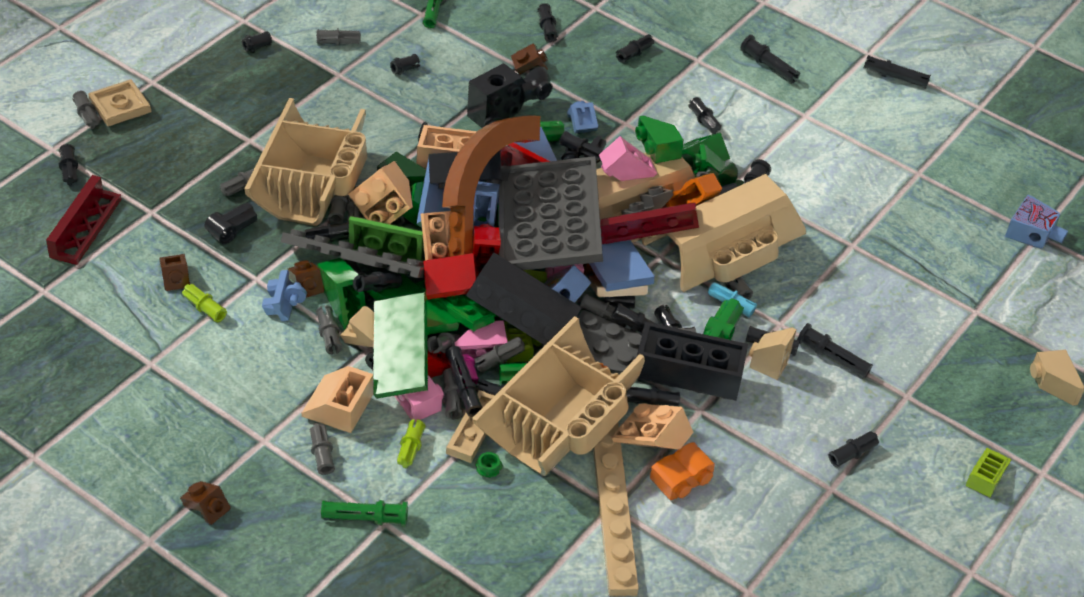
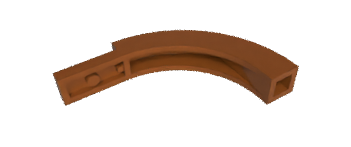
[442,115,540,257]

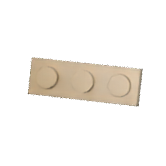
[446,390,494,463]

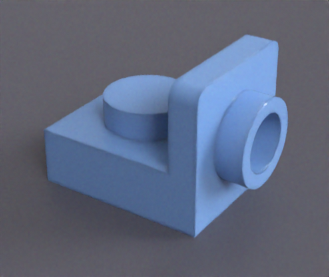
[567,101,598,133]

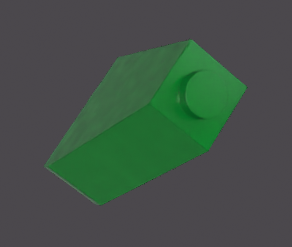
[317,258,366,330]

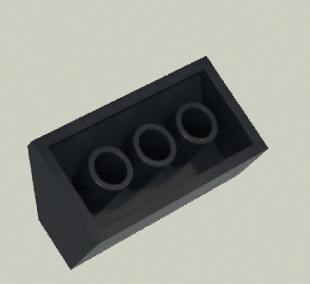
[466,253,582,345]
[637,322,748,401]

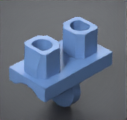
[262,270,307,321]

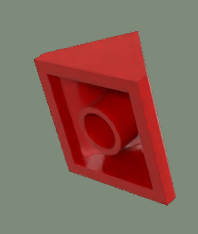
[423,253,482,300]

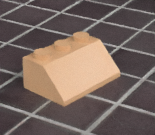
[416,125,477,169]

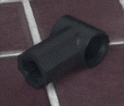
[204,202,257,244]

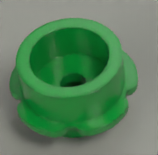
[475,452,503,478]

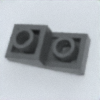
[621,186,674,215]

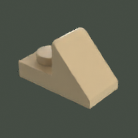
[340,306,374,348]

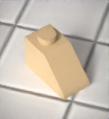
[749,327,797,380]
[1030,349,1084,405]

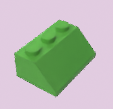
[349,216,425,262]

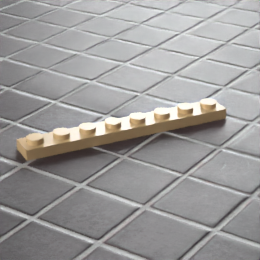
[593,423,639,596]

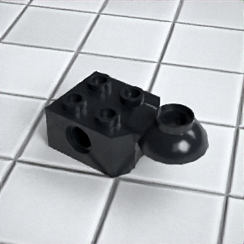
[467,63,553,128]

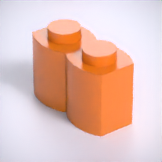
[666,173,722,207]
[650,442,715,500]

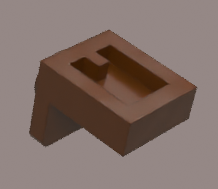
[159,254,190,291]

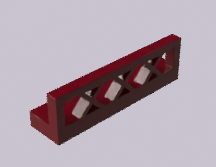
[46,175,122,265]
[600,202,699,245]

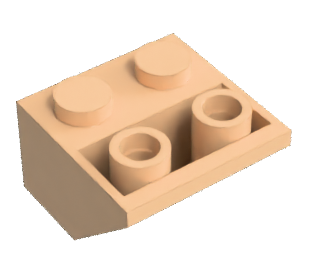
[348,161,413,224]
[421,211,450,260]
[301,366,373,433]
[611,404,694,450]

